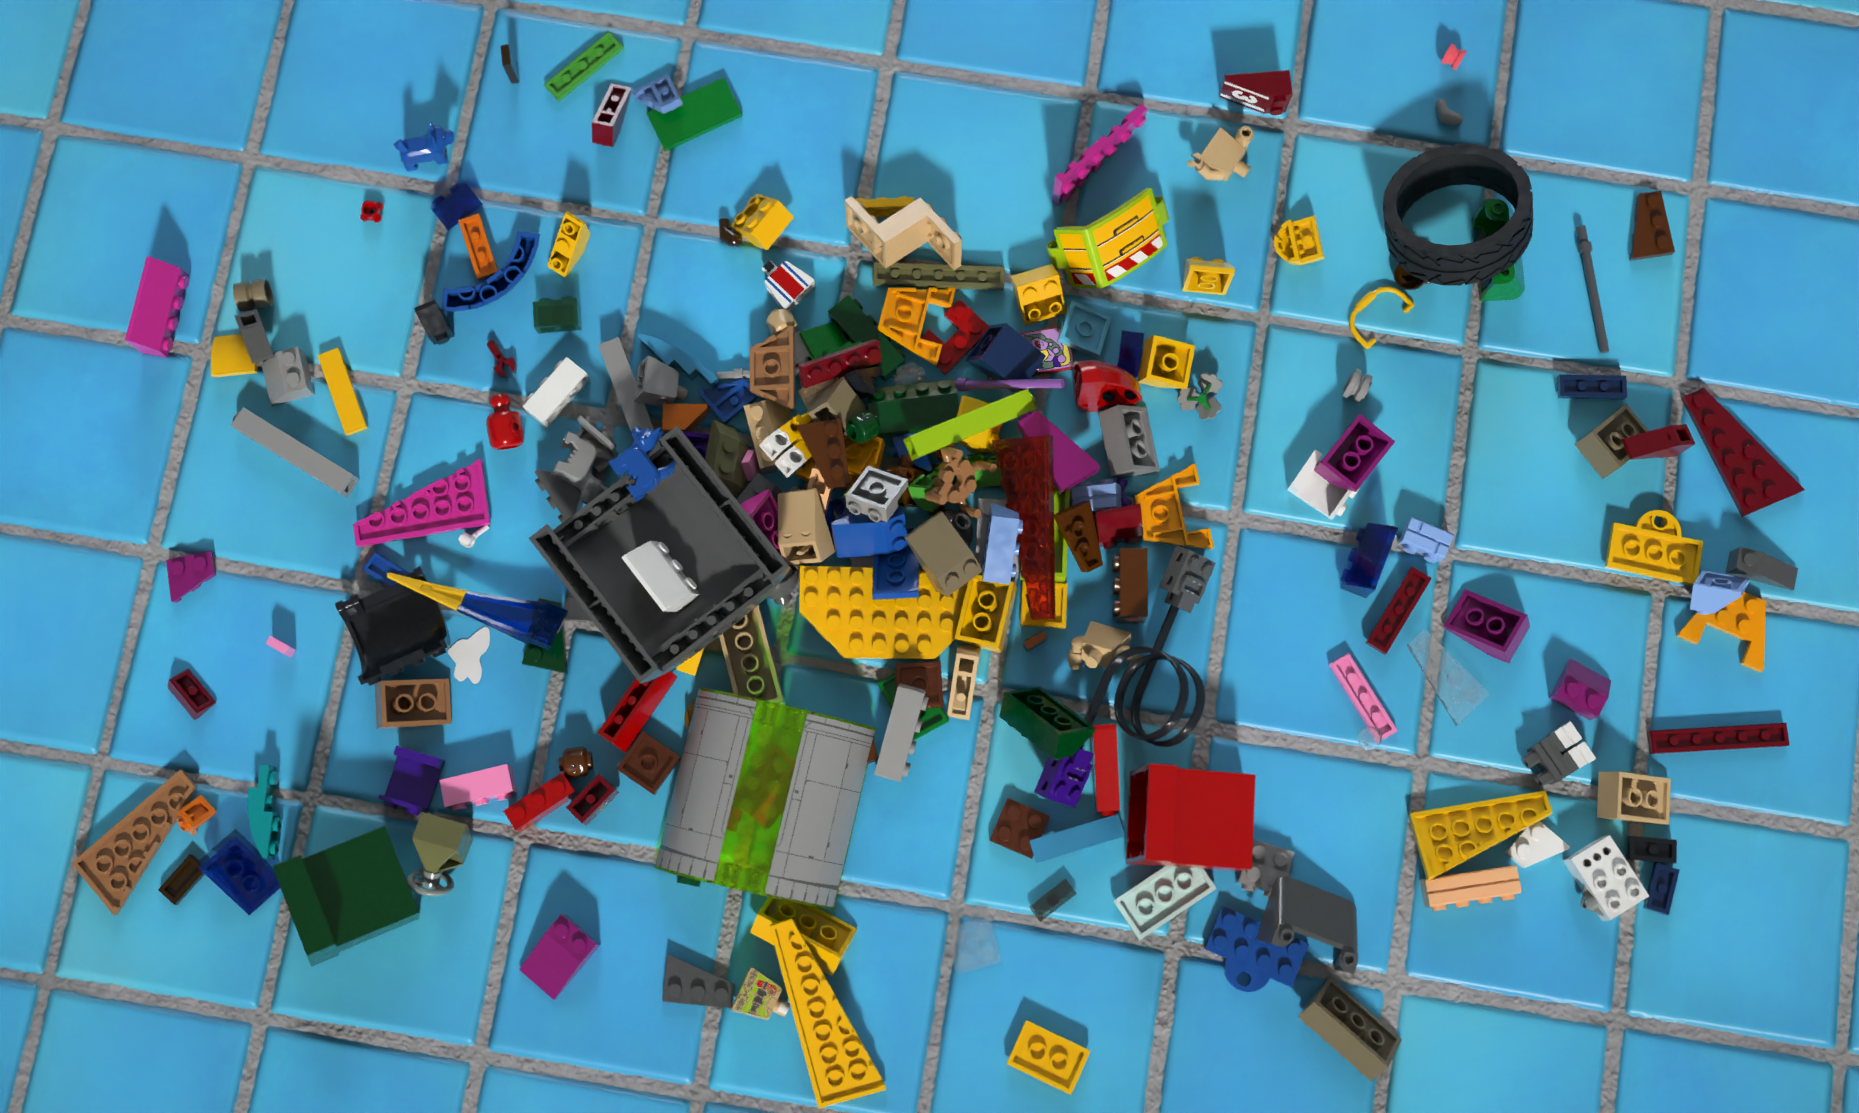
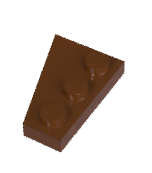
[796,418,851,489]

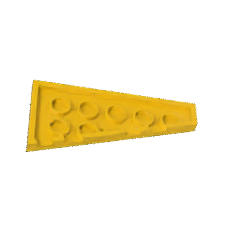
[1409,790,1552,881]

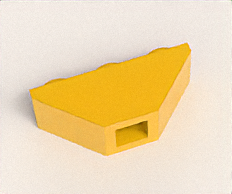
[547,212,591,277]

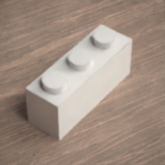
[523,357,590,428]

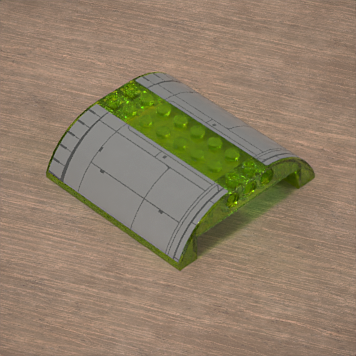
[654,687,876,910]

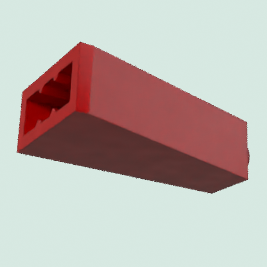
[1090,724,1120,817]

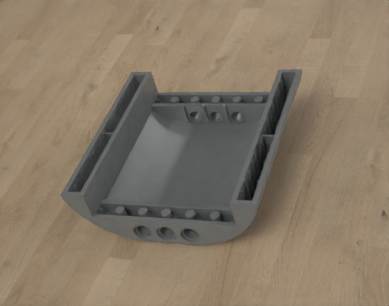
[529,426,790,683]

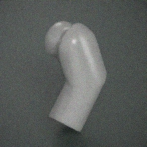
[1435,99,1463,126]

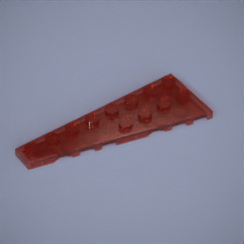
[992,435,1055,620]

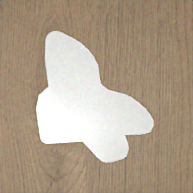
[448,627,490,684]

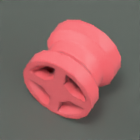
[1440,43,1467,71]

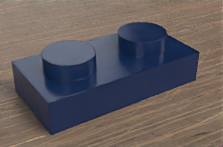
[1643,863,1679,915]

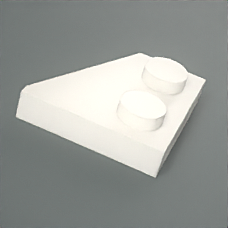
[1505,821,1570,868]

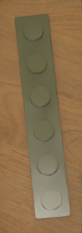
[873,262,1005,291]

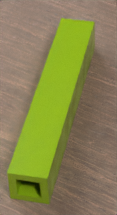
[903,389,1036,460]

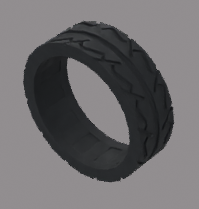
[1383,144,1533,285]

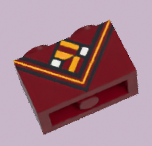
[566,774,619,826]

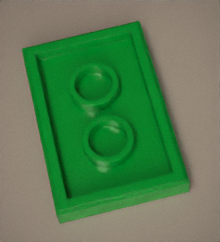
[877,661,949,741]

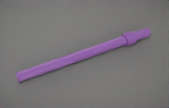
[955,378,1065,392]

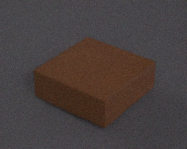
[1023,631,1048,652]

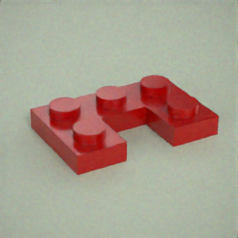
[920,299,989,376]

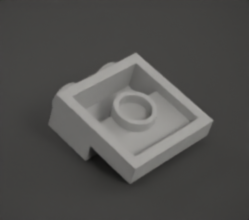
[845,466,908,522]
[1236,839,1295,898]

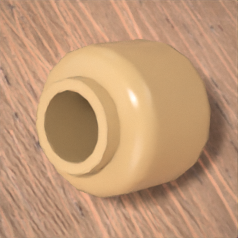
[766,308,798,336]

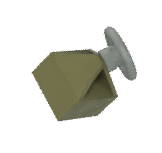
[407,812,473,896]

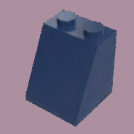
[965,323,1046,392]

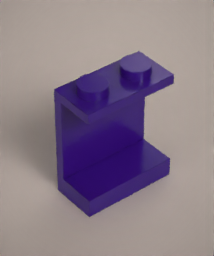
[378,746,445,816]

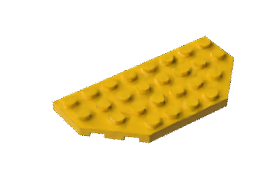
[799,566,980,660]

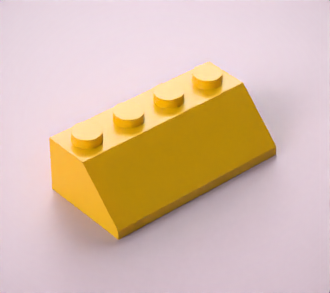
[750,894,857,976]

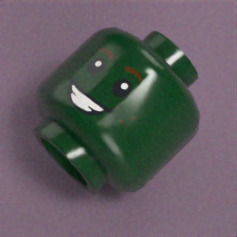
[846,411,880,444]

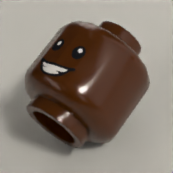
[558,747,593,778]

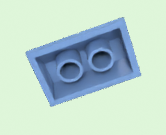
[981,503,1023,584]

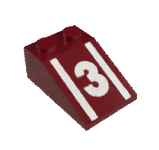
[1219,70,1293,115]

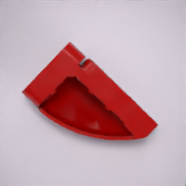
[1072,360,1142,413]

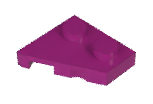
[166,551,216,603]

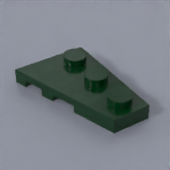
[522,598,567,674]

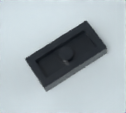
[1627,836,1677,864]

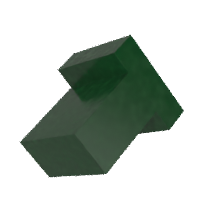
[273,826,419,967]

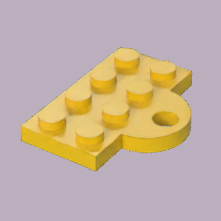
[1605,510,1704,586]

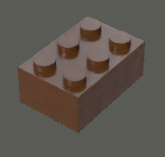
[1112,548,1148,624]

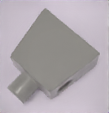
[634,356,688,407]

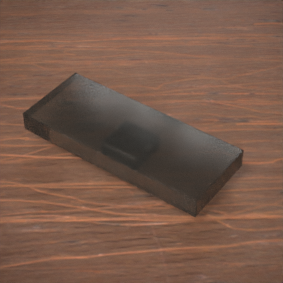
[1029,879,1077,922]

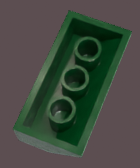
[867,379,959,437]
[999,687,1096,760]

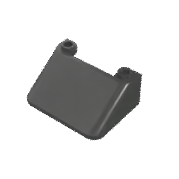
[1256,876,1358,974]

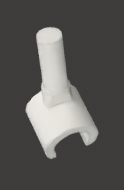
[458,525,489,548]

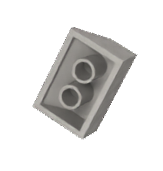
[1098,405,1160,478]

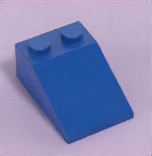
[831,505,909,558]

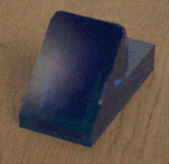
[1117,330,1144,378]

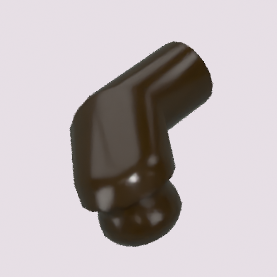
[719,218,742,247]

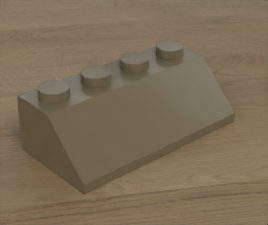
[1298,976,1402,1081]

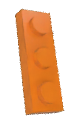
[458,213,498,281]

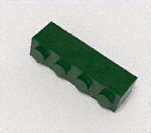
[828,295,906,382]

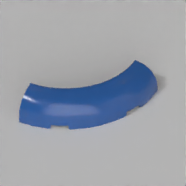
[441,231,540,312]

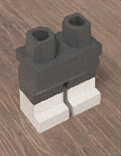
[1521,721,1596,787]

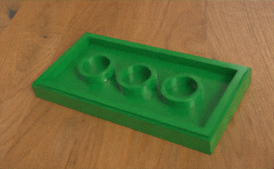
[646,77,743,152]

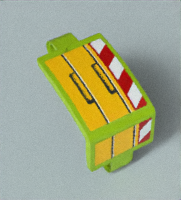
[1046,188,1169,289]

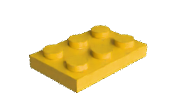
[1006,1020,1090,1095]

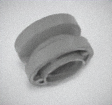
[1342,368,1373,404]

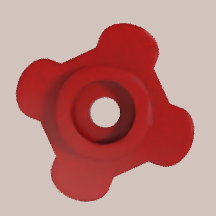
[360,201,384,223]

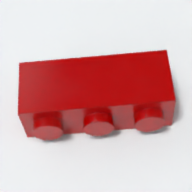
[503,772,579,832]

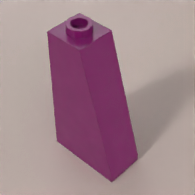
[1017,410,1100,495]

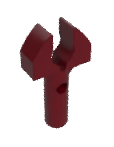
[487,340,517,379]

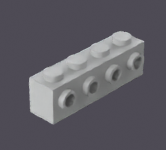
[874,683,929,782]

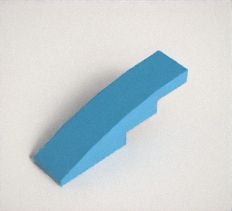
[637,333,720,388]
[1030,814,1125,863]

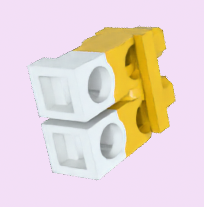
[759,412,814,478]

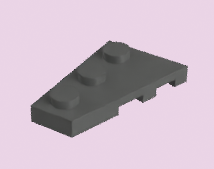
[662,954,735,1008]

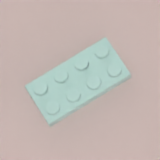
[1113,866,1217,940]

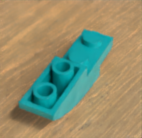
[247,765,282,860]

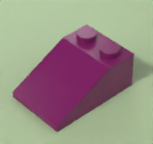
[1443,589,1530,664]
[519,914,600,1000]

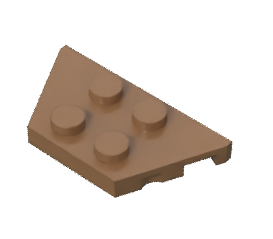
[750,325,796,410]

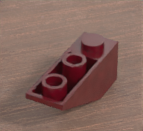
[1622,424,1695,460]

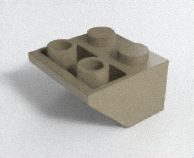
[806,376,868,437]

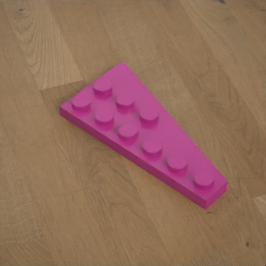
[1052,104,1148,206]
[353,458,491,547]

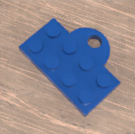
[1204,906,1309,992]

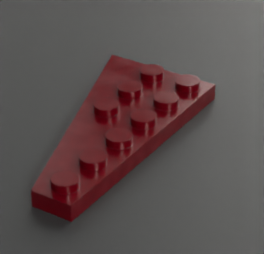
[1681,388,1805,517]

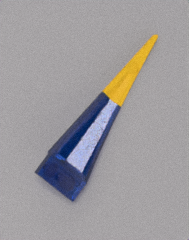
[387,572,568,650]

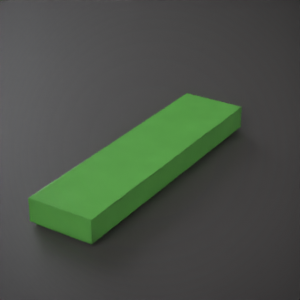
[544,31,624,102]

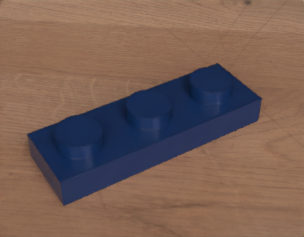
[1557,374,1627,399]

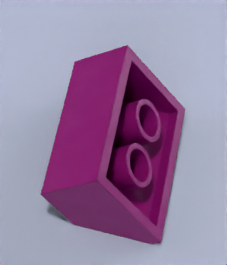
[1314,414,1395,492]

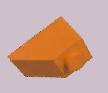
[662,404,710,434]

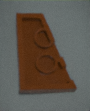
[1629,191,1675,261]
[1053,501,1103,572]

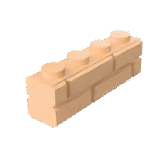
[1420,865,1522,911]

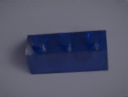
[1339,523,1398,598]

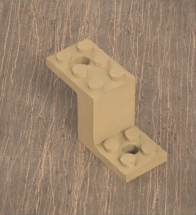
[844,196,962,270]

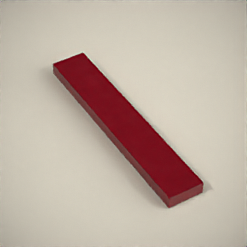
[1647,723,1790,754]

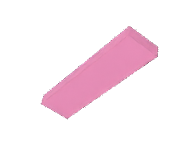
[1329,653,1398,743]

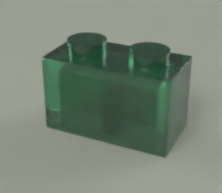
[533,296,582,334]

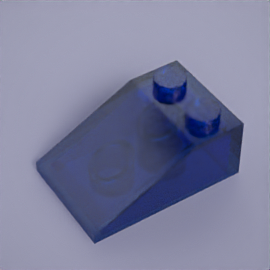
[199,828,280,915]

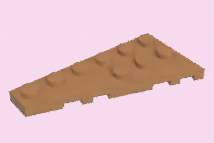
[71,769,197,915]

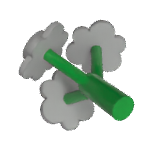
[1177,372,1223,420]

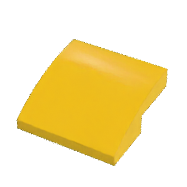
[211,334,258,377]

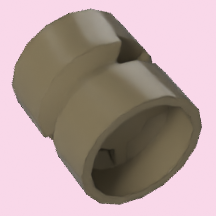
[233,278,273,312]

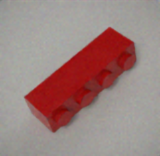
[597,671,677,752]

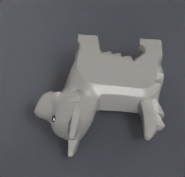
[550,431,613,505]

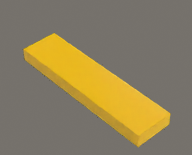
[317,348,368,436]

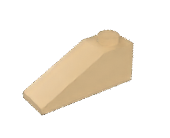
[947,644,981,720]

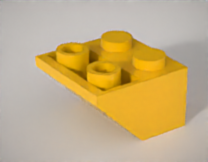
[730,194,794,250]
[1010,264,1066,325]

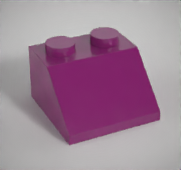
[1549,658,1611,721]

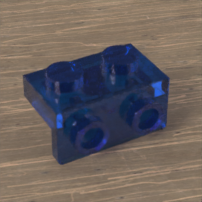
[430,182,483,230]

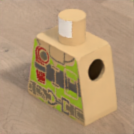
[730,968,790,1020]

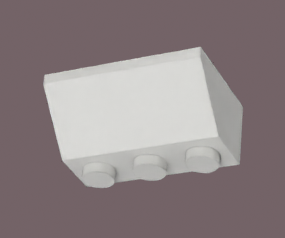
[621,541,699,612]

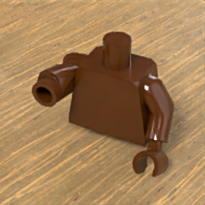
[884,455,945,516]

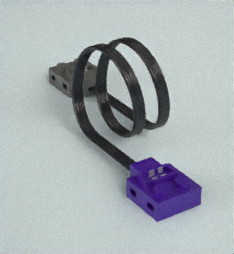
[1034,545,1215,808]

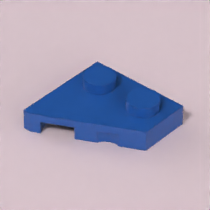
[697,379,759,424]

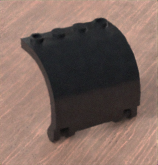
[335,566,451,686]

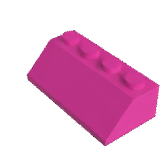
[125,256,189,357]

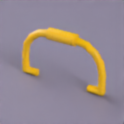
[1349,286,1414,349]

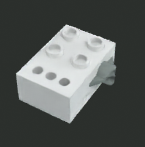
[1563,835,1649,921]

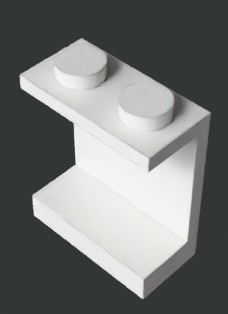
[1287,449,1360,520]

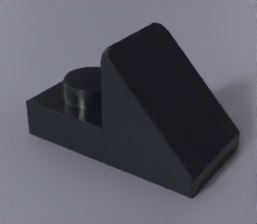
[838,366,883,400]

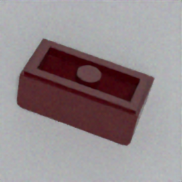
[167,669,216,720]

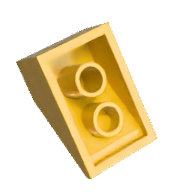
[1182,257,1235,295]

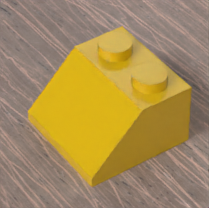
[1137,335,1195,389]
[957,395,1003,454]

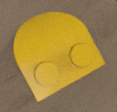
[1274,216,1325,265]

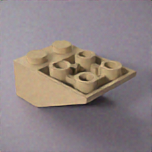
[778,488,835,565]

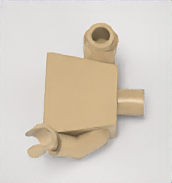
[1187,126,1254,181]
[1067,621,1143,670]

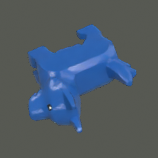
[394,122,454,172]
[609,426,676,502]

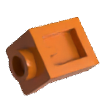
[177,795,216,836]

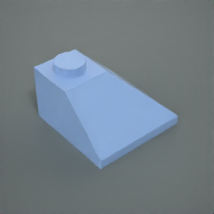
[1690,570,1750,615]

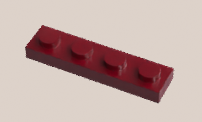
[798,339,882,388]
[1365,566,1432,655]

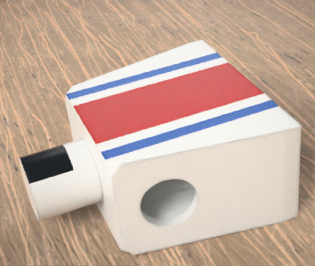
[762,260,816,311]

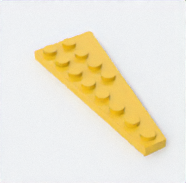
[769,918,886,1109]

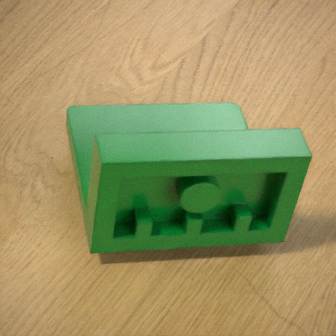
[799,322,862,360]

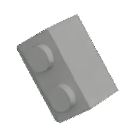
[262,347,315,406]

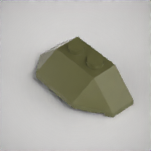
[705,420,752,499]

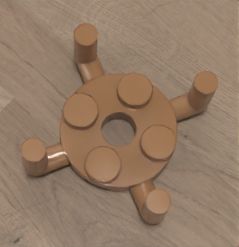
[925,446,997,518]

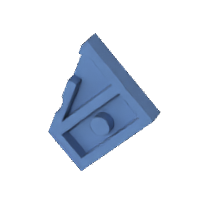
[631,74,683,114]

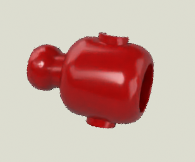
[486,394,524,450]

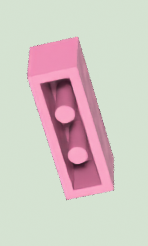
[439,764,517,812]

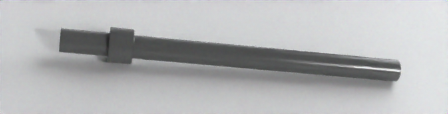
[1577,225,1609,353]

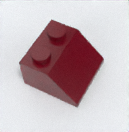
[1094,503,1144,549]

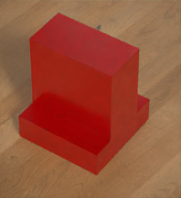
[1125,763,1256,871]

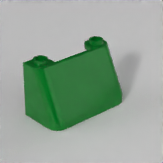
[1472,199,1525,301]

